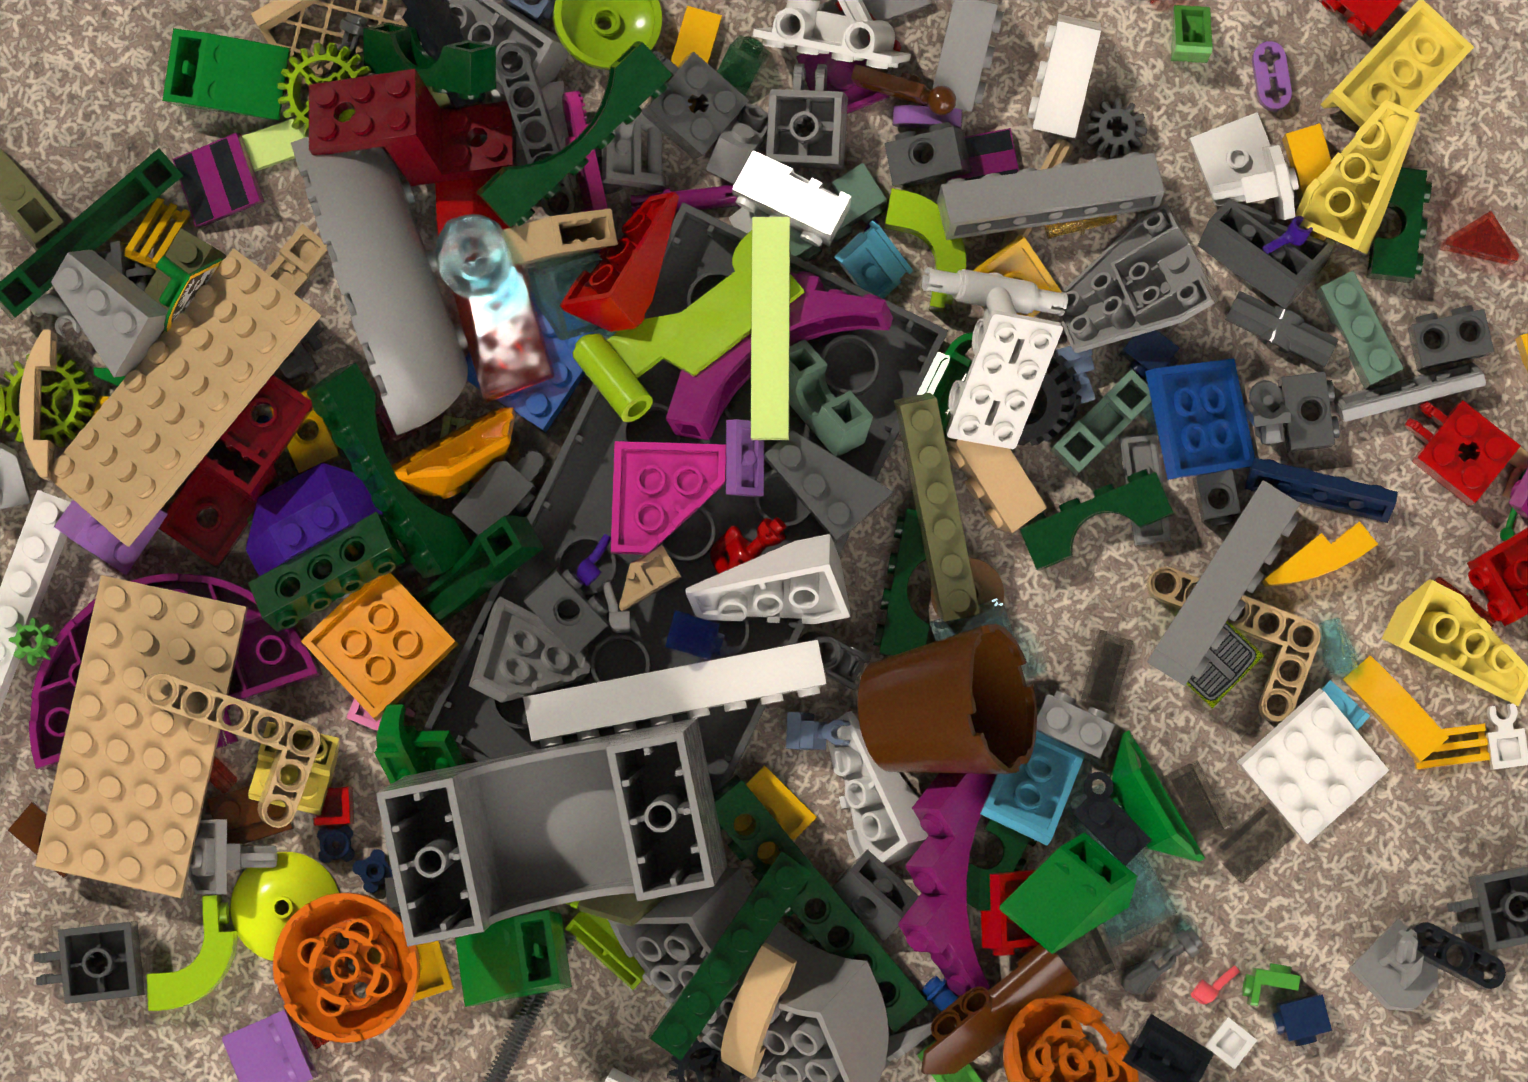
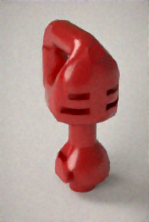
[710,517,786,574]

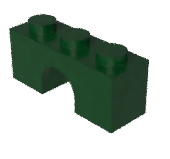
[1366,167,1432,283]
[966,819,1037,911]

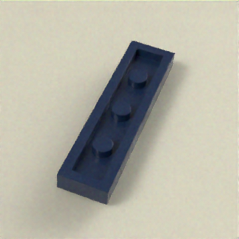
[1245,457,1398,523]

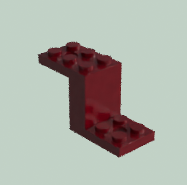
[309,69,517,186]
[158,375,313,569]

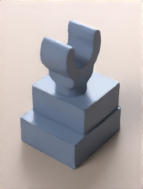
[1054,346,1095,404]
[786,712,851,751]

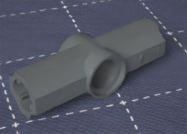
[1225,291,1338,368]

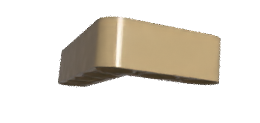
[1146,567,1321,723]
[142,672,321,828]

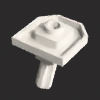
[1212,145,1299,220]

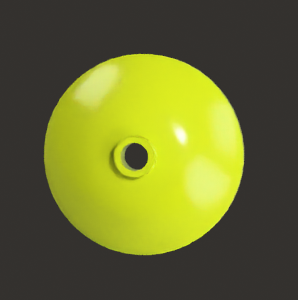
[230,852,339,961]

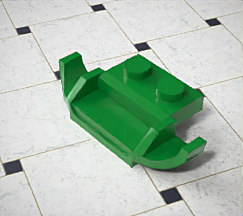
[917,333,973,438]
[374,704,466,784]

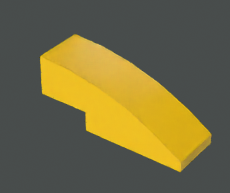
[1282,123,1331,241]
[1261,521,1378,587]
[1342,656,1449,763]

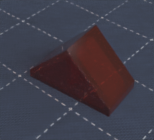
[1440,211,1519,266]

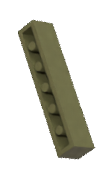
[894,392,980,622]

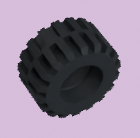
[1017,355,1082,446]

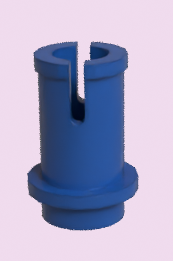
[921,976,958,1012]

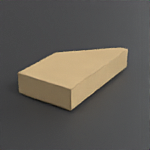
[619,545,681,611]

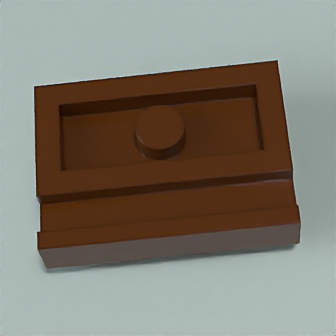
[207,786,294,845]

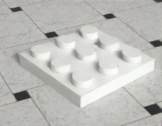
[1237,688,1389,844]

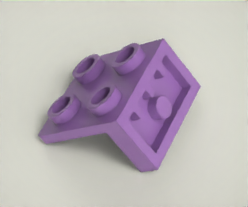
[222,1009,318,1082]

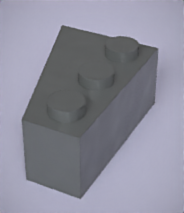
[764,430,894,543]

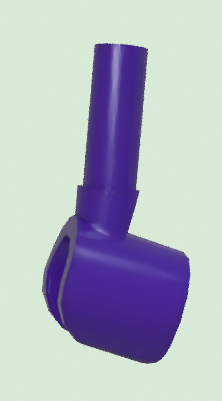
[1263,216,1313,254]
[577,534,611,586]

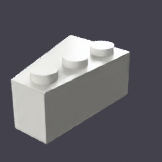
[1027,14,1101,138]
[732,151,851,247]

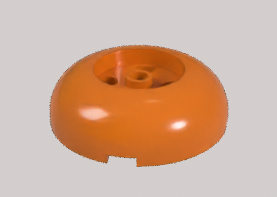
[273,892,420,1043]
[1003,995,1139,1082]

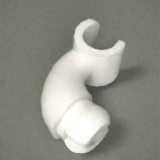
[29,294,80,338]

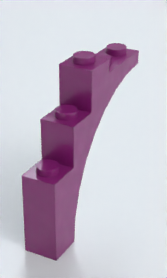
[666,271,893,440]
[898,773,996,996]

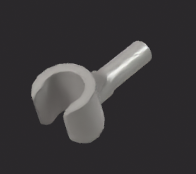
[602,582,631,633]

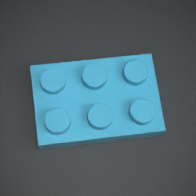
[980,731,1085,846]

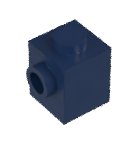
[1120,330,1180,380]
[1272,993,1332,1046]

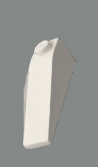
[686,534,850,624]
[827,711,928,867]

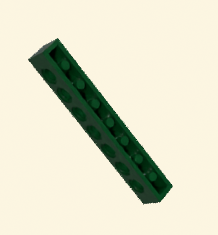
[713,775,929,1032]

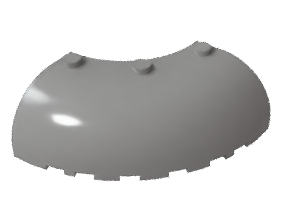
[291,136,469,435]
[608,867,889,1082]

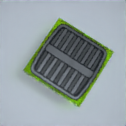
[1186,620,1264,709]

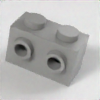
[1036,691,1115,759]

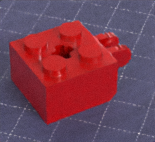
[1404,400,1521,507]

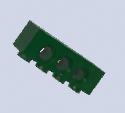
[248,512,406,632]

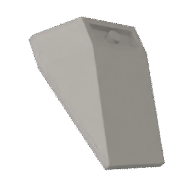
[1058,203,1218,353]

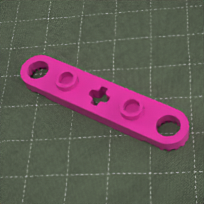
[562,90,608,265]

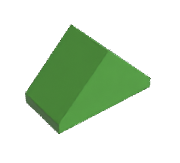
[1171,5,1213,63]

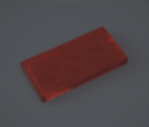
[445,245,555,402]

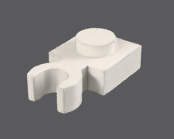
[1485,703,1528,770]

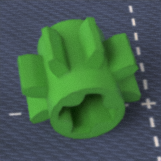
[8,617,58,666]

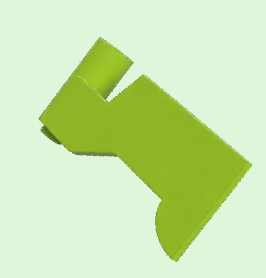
[573,230,805,422]

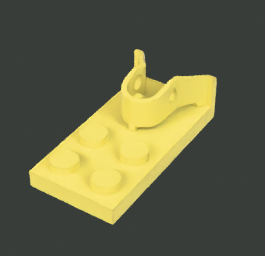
[1320,0,1474,128]

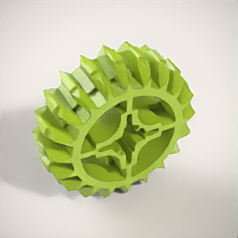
[278,42,371,137]
[1,353,96,448]

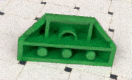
[1110,730,1205,862]

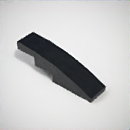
[402,0,486,107]

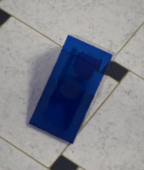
[665,610,725,661]

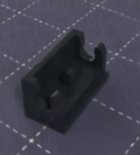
[1122,1014,1214,1082]

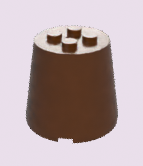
[857,624,1037,774]

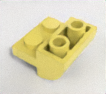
[248,721,339,816]

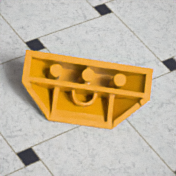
[391,407,516,499]

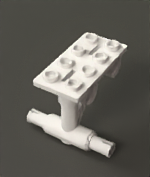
[752,0,911,69]
[922,267,1068,449]

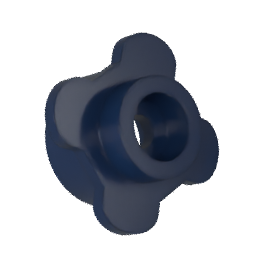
[317,826,355,863]
[352,849,393,893]

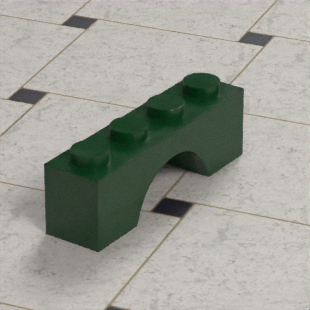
[363,23,496,99]
[1019,469,1174,571]
[873,509,930,657]

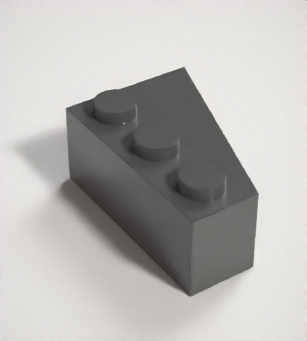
[1197,199,1337,309]

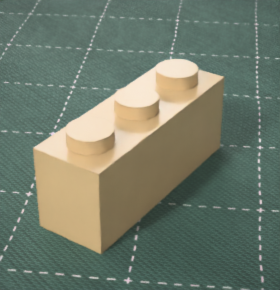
[945,437,1047,533]

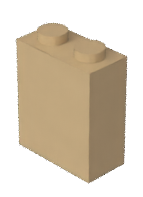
[502,208,618,266]

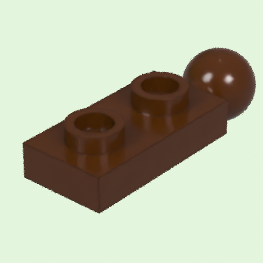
[851,64,956,115]

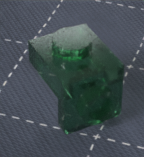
[717,35,771,97]

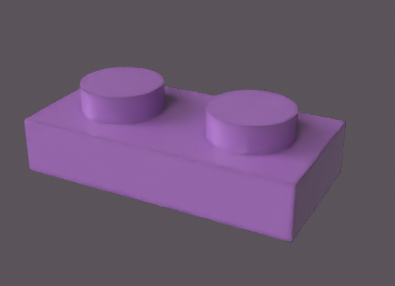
[726,419,764,497]

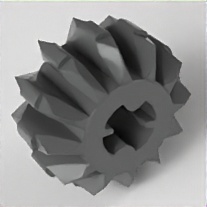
[1084,98,1147,159]

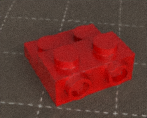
[1467,527,1528,627]
[981,870,1039,956]

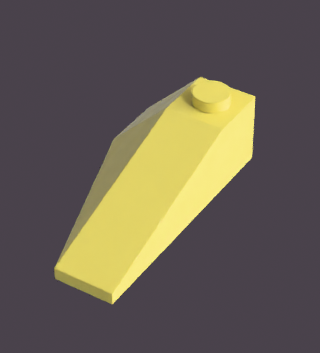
[1293,100,1420,254]
[1381,579,1528,706]

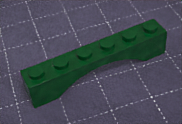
[476,41,672,227]
[0,148,183,320]
[306,362,471,579]
[412,515,544,626]
[648,851,812,1061]

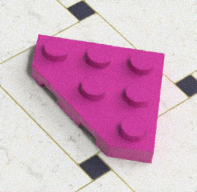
[611,441,726,555]

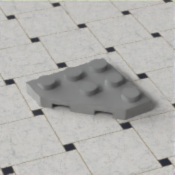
[469,597,596,703]

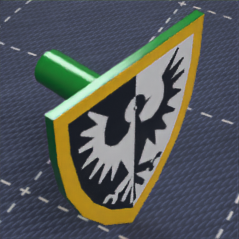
[156,256,223,332]

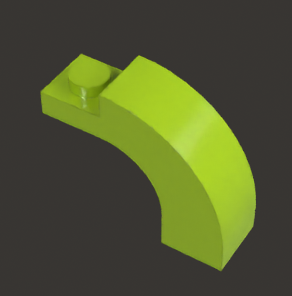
[884,188,966,313]
[146,895,238,1011]

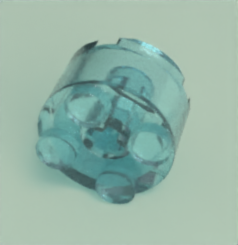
[435,214,513,299]

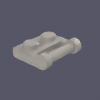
[602,113,666,192]

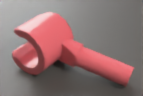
[1191,965,1240,1004]

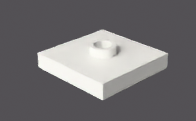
[1189,112,1270,207]

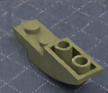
[0,148,65,251]

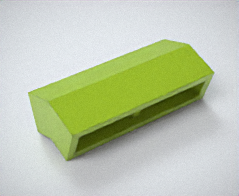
[565,911,645,990]

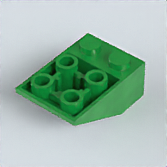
[162,28,291,121]
[999,832,1138,954]
[455,910,572,1007]

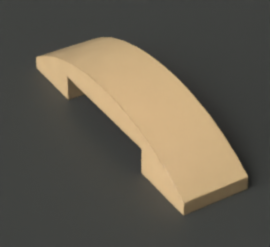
[265,224,328,294]
[19,329,57,480]
[721,942,797,1079]

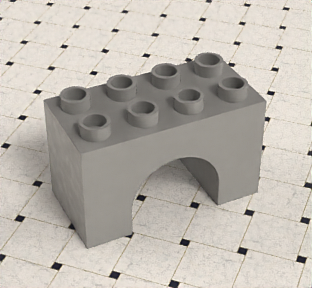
[376,718,728,947]

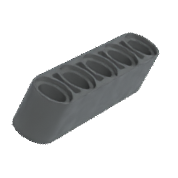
[496,43,576,217]

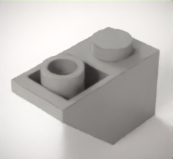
[706,103,768,184]

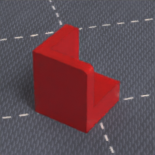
[313,786,355,826]

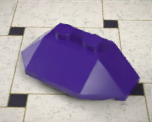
[246,463,384,576]

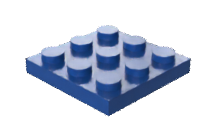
[465,282,596,433]
[1145,358,1255,480]

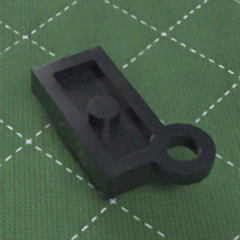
[1072,772,1152,866]

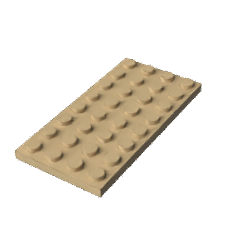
[49,248,321,547]
[35,575,248,898]

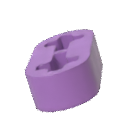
[1252,41,1292,111]
[892,105,962,129]

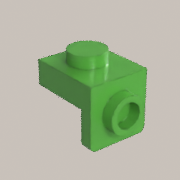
[1242,963,1301,1006]

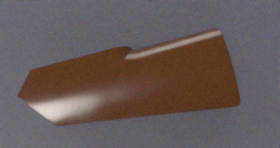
[921,944,1080,1075]

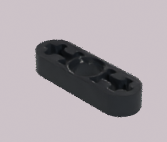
[1406,922,1506,990]

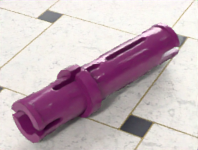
[630,185,741,216]

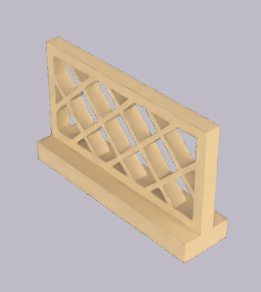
[251,0,407,88]

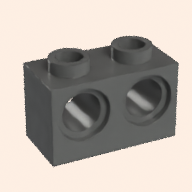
[1408,305,1494,371]

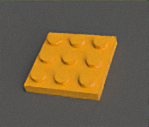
[301,573,458,721]

